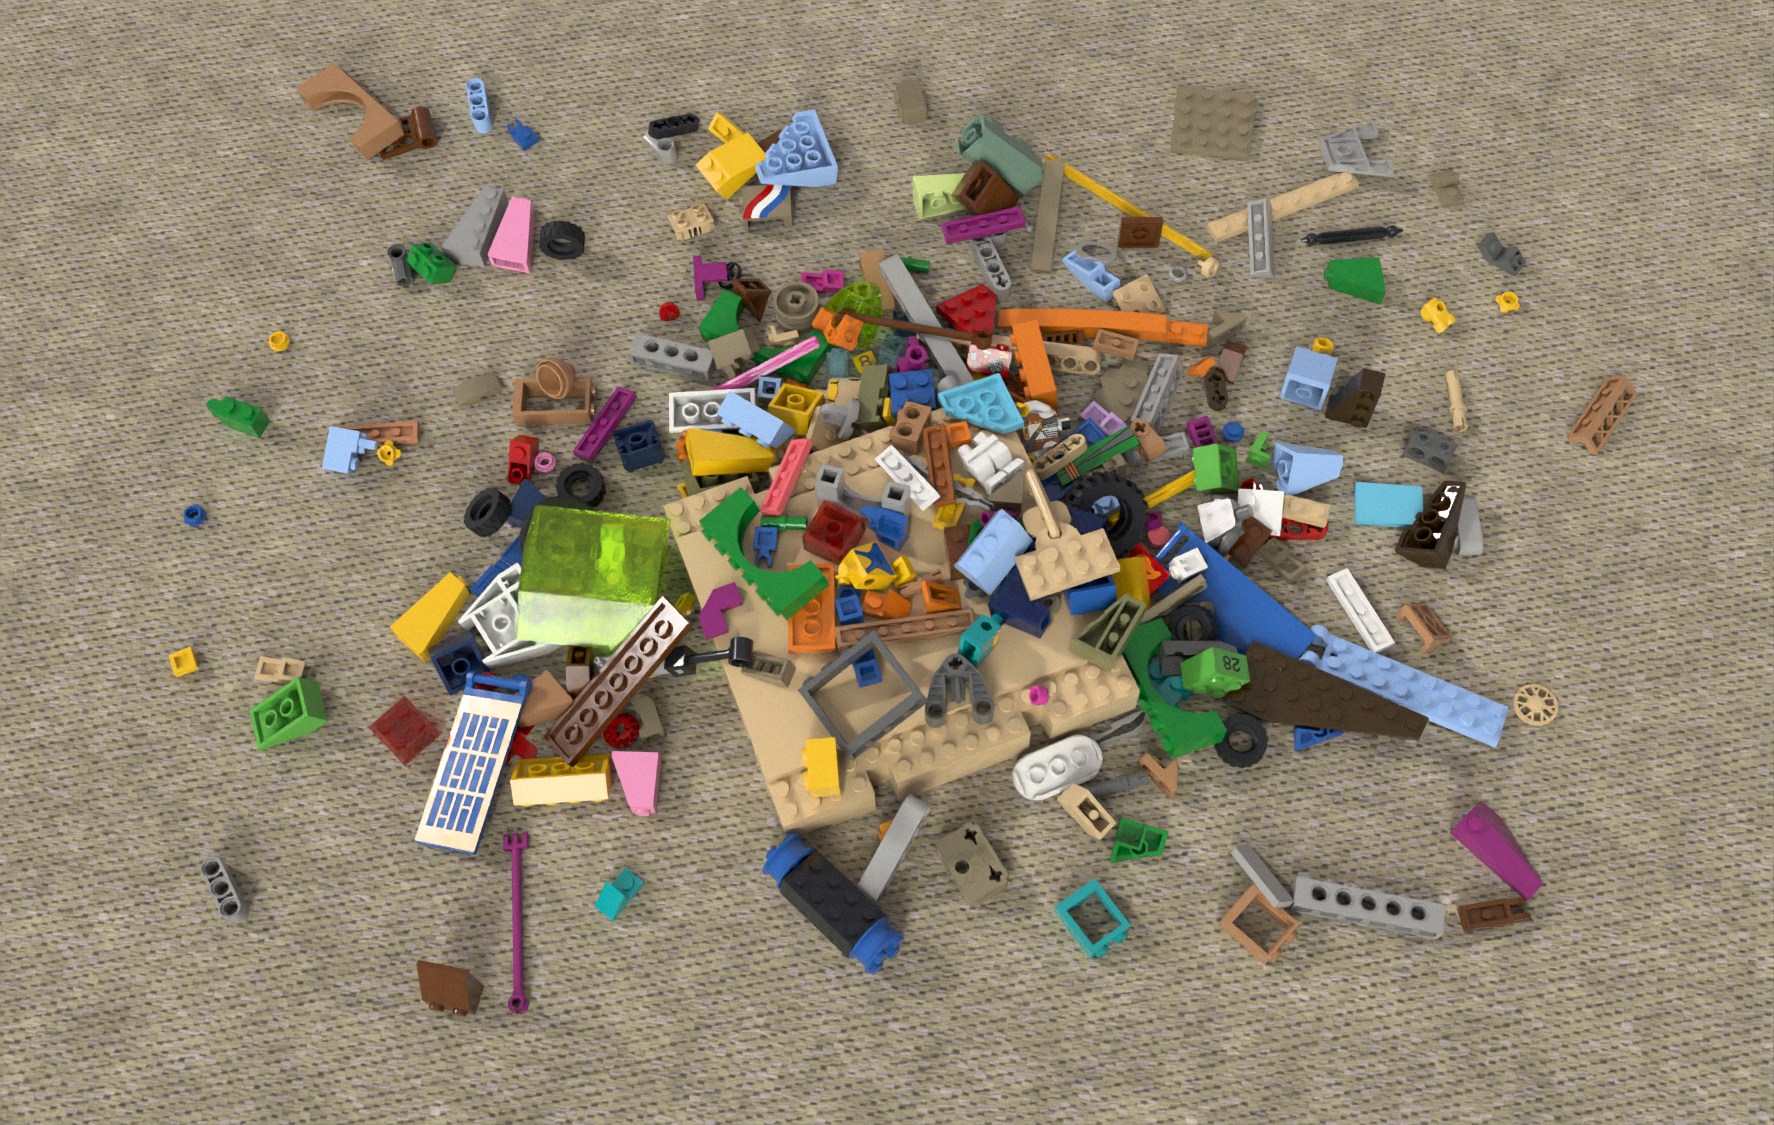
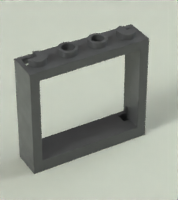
[798,631,929,761]

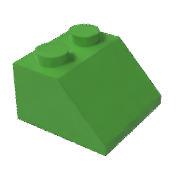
[1192,444,1240,494]

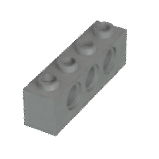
[628,333,716,383]

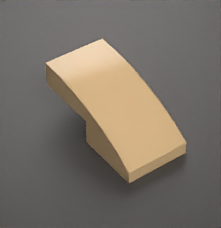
[254,656,306,684]

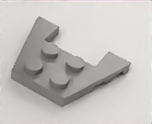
[1319,120,1394,177]

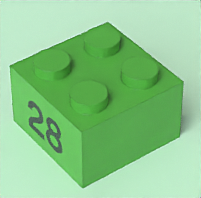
[1180,647,1250,698]

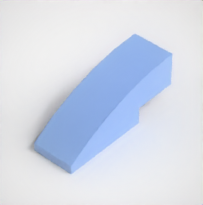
[1062,249,1121,303]

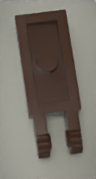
[1457,897,1531,932]

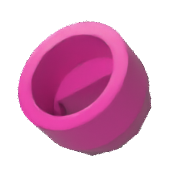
[1029,686,1050,705]

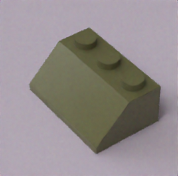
[682,459,759,496]

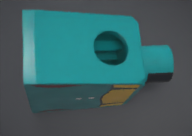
[957,614,1004,669]

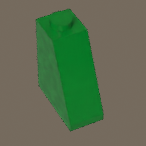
[1324,257,1386,303]

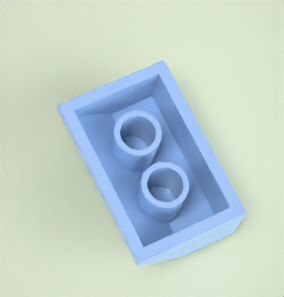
[717,391,796,448]
[954,509,1033,596]

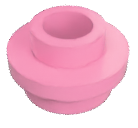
[534,452,556,473]

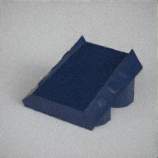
[613,420,665,473]

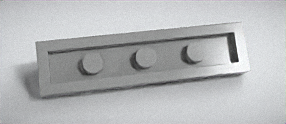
[1131,353,1185,435]

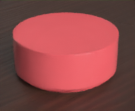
[1147,526,1170,549]

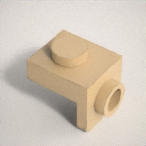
[767,325,800,349]

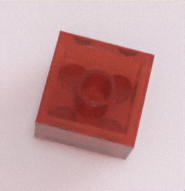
[802,501,865,565]
[369,696,440,766]

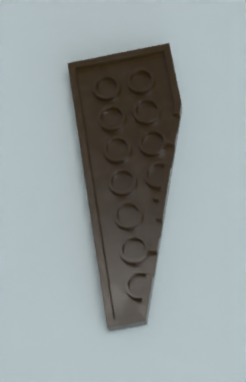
[1223,640,1429,741]

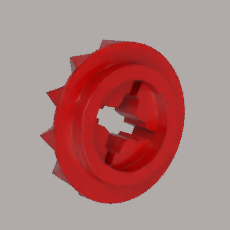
[603,712,640,749]

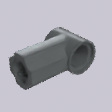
[387,244,414,287]

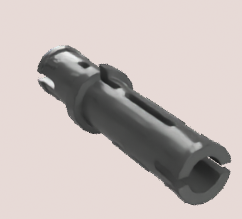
[1085,770,1150,799]

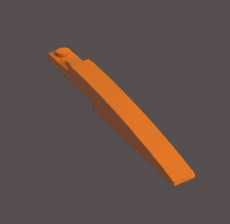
[997,309,1208,347]

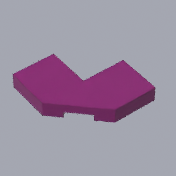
[698,582,743,640]

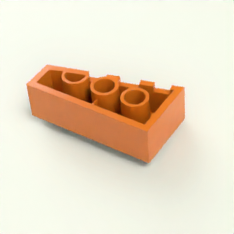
[1009,319,1058,413]

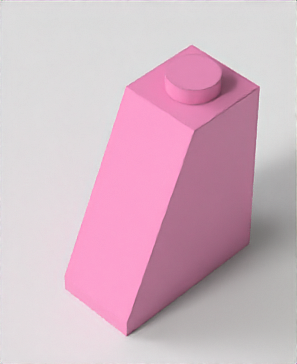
[611,751,662,817]

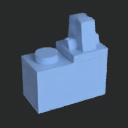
[322,426,379,474]

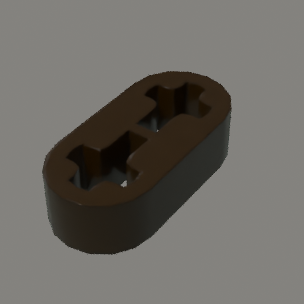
[1204,370,1228,411]

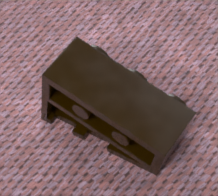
[1324,368,1386,428]

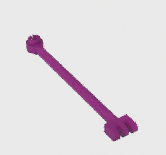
[503,832,529,1015]

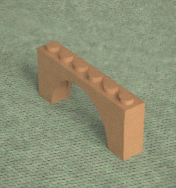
[296,63,404,161]

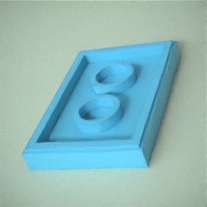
[1354,482,1423,528]

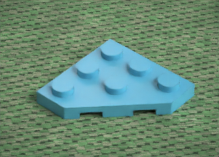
[938,373,1024,434]

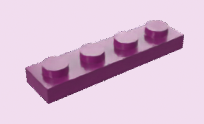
[941,206,1026,245]
[572,387,637,462]

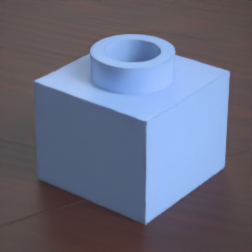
[757,376,782,402]

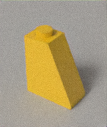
[1111,557,1151,611]

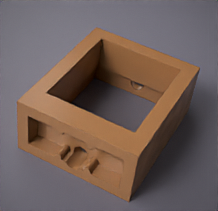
[1219,884,1300,965]

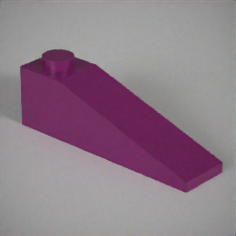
[1450,801,1543,901]

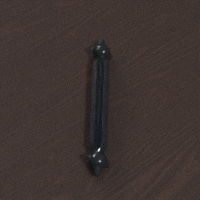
[1301,225,1403,245]

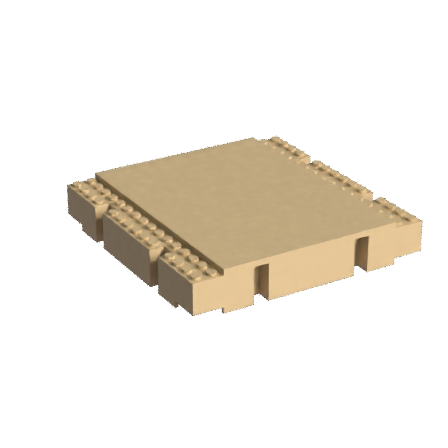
[663,408,1140,837]

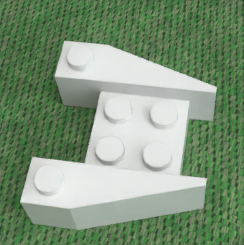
[458,563,569,669]

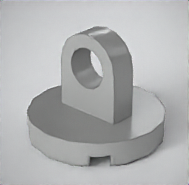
[819,397,860,440]

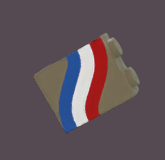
[739,185,793,231]

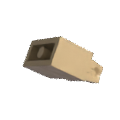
[1057,784,1116,840]

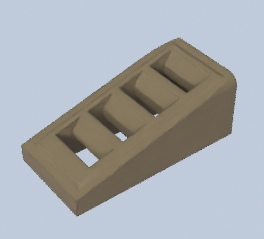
[741,652,796,688]

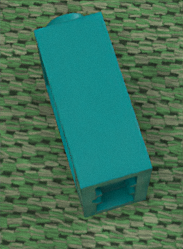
[1054,878,1131,959]

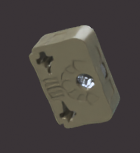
[936,822,1009,907]

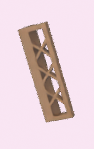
[1567,376,1637,455]

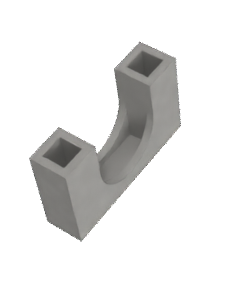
[815,464,911,522]

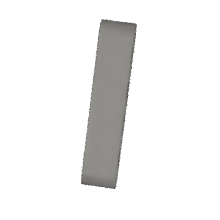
[857,794,931,906]

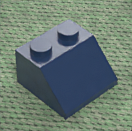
[428,630,490,695]

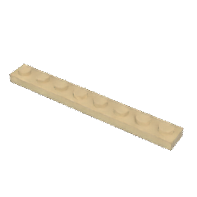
[1207,172,1359,243]

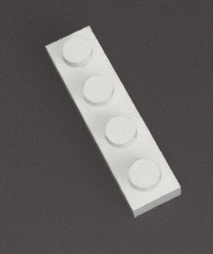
[875,445,940,511]
[1326,568,1395,653]

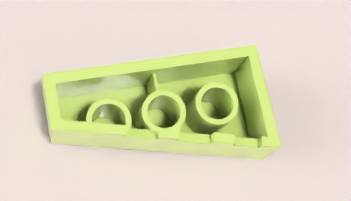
[912,173,966,220]

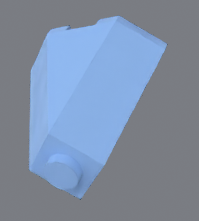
[1272,442,1343,496]

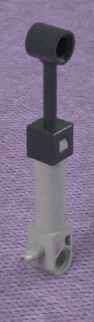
[592,637,754,679]

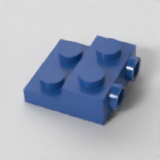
[889,369,937,418]

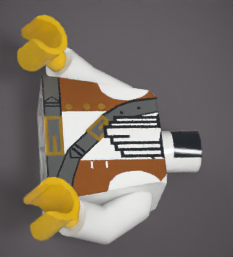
[1015,400,1071,463]

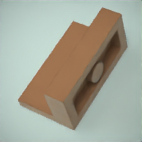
[1092,329,1139,361]

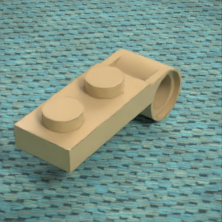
[1282,494,1330,528]

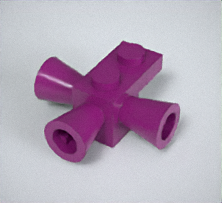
[895,336,929,373]

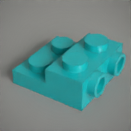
[1137,659,1193,709]

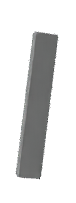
[1247,198,1275,278]

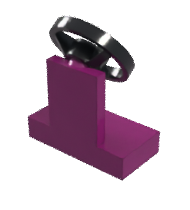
[693,255,742,301]

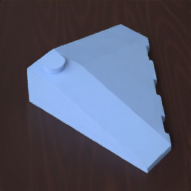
[755,109,838,187]

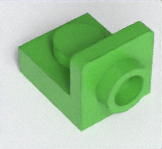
[1246,430,1271,469]

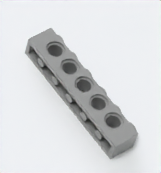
[1289,875,1446,939]

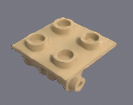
[667,204,715,241]
[1112,274,1166,314]

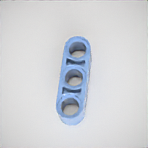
[466,78,493,133]

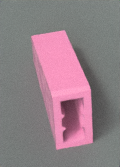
[488,197,535,273]

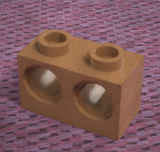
[889,401,932,455]

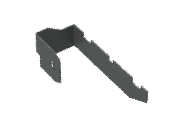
[1159,640,1238,676]

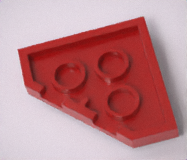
[935,284,996,335]

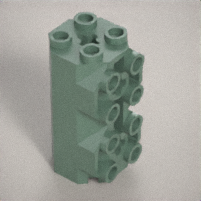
[956,114,1043,197]

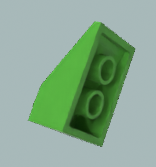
[249,676,328,750]

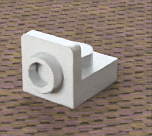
[1169,548,1208,584]

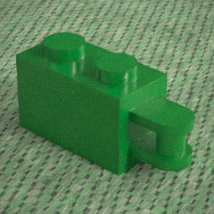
[207,396,270,438]

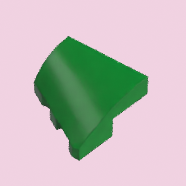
[1109,817,1169,863]

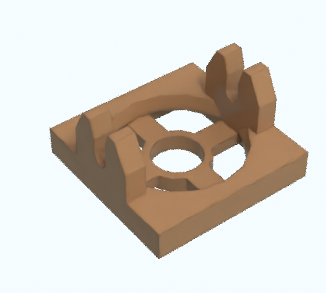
[1395,602,1452,654]

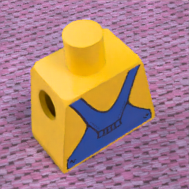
[838,541,897,590]

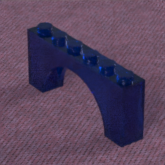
[988,503,1108,638]

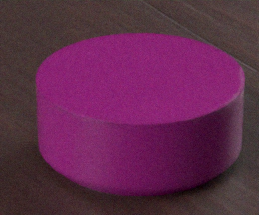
[1144,512,1163,530]

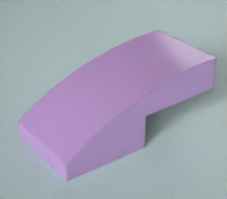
[1079,401,1127,437]

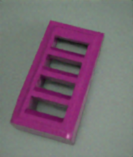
[1186,416,1219,448]

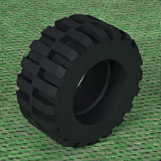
[1063,471,1149,558]

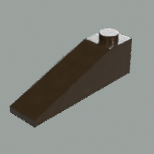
[1395,481,1467,569]

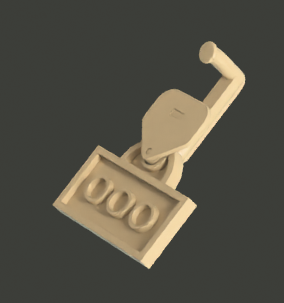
[1014,469,1120,601]

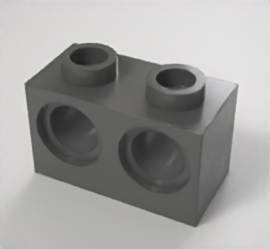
[1403,427,1458,473]

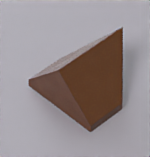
[732,279,772,323]

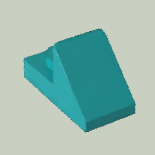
[595,867,645,921]

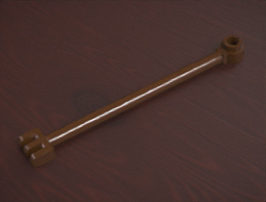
[834,307,992,350]

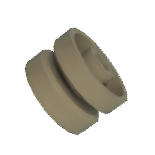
[773,282,820,335]

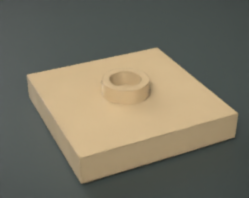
[806,406,845,452]

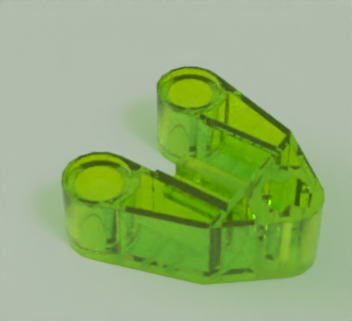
[818,281,882,348]

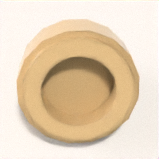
[1197,257,1219,278]

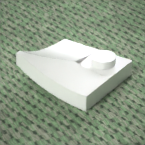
[1238,489,1284,536]

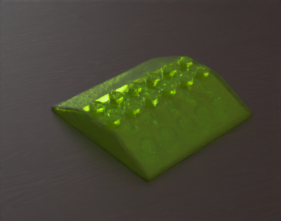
[517,505,670,650]

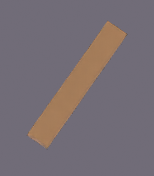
[834,608,976,652]

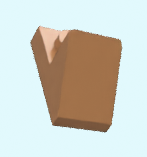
[1138,753,1178,800]

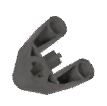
[925,653,995,728]

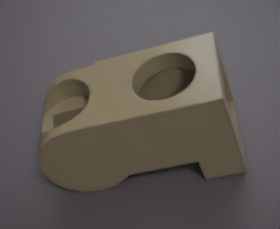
[634,696,666,745]

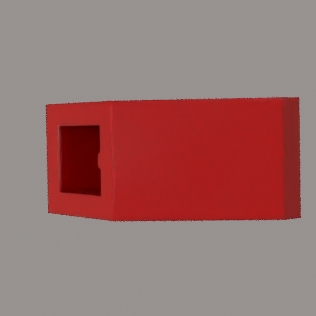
[508,435,539,484]

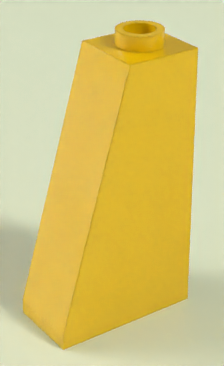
[685,428,775,476]
[390,572,470,663]

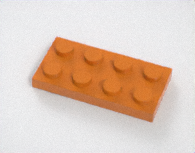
[788,563,836,654]

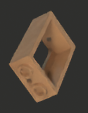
[512,377,597,425]

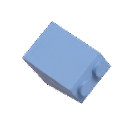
[1279,346,1338,410]

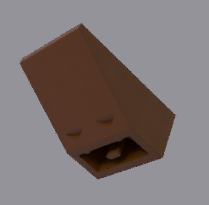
[951,161,1019,216]

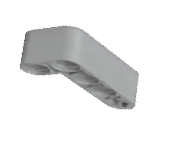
[970,231,1011,301]

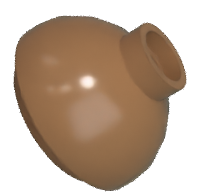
[536,357,576,399]

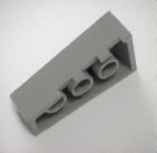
[441,186,509,267]

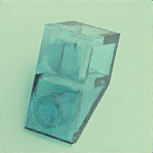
[826,348,849,379]

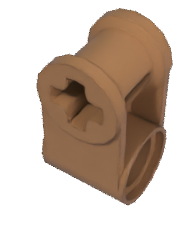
[1130,419,1167,462]

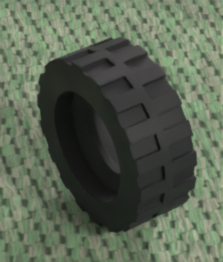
[539,220,585,260]
[556,463,606,507]
[464,487,511,538]
[1167,605,1220,656]
[1214,714,1268,768]

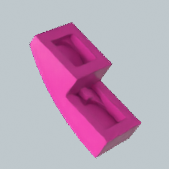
[801,269,844,294]

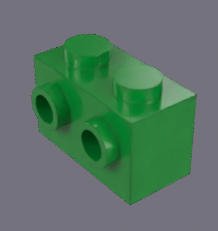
[407,242,456,285]

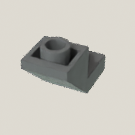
[1478,232,1526,276]

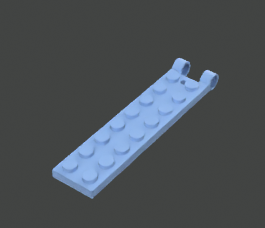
[1299,625,1509,748]

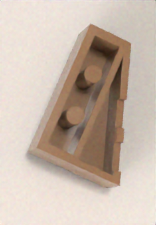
[859,249,899,317]

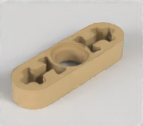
[1032,434,1088,480]

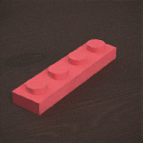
[760,438,813,516]

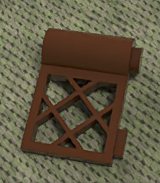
[380,106,437,160]

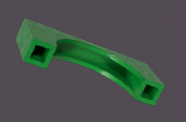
[699,289,833,386]
[699,487,829,621]
[1122,618,1227,759]

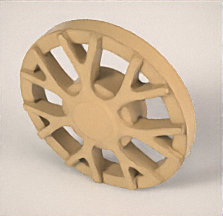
[1513,684,1558,726]

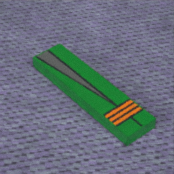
[1055,425,1139,487]

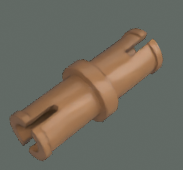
[897,569,945,598]

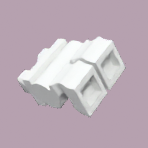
[958,432,1024,495]

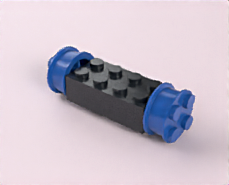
[762,832,904,975]

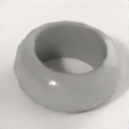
[1168,266,1188,283]

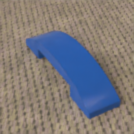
[834,594,883,688]

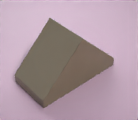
[986,472,1024,514]

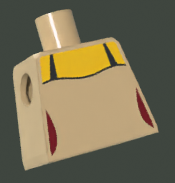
[815,377,861,407]

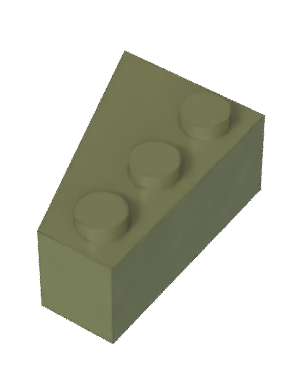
[854,364,894,433]
[1069,594,1147,672]

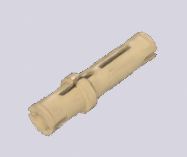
[1445,370,1468,432]

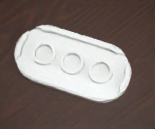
[1012,735,1103,800]

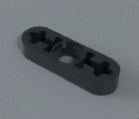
[648,114,700,139]

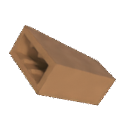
[513,670,573,729]

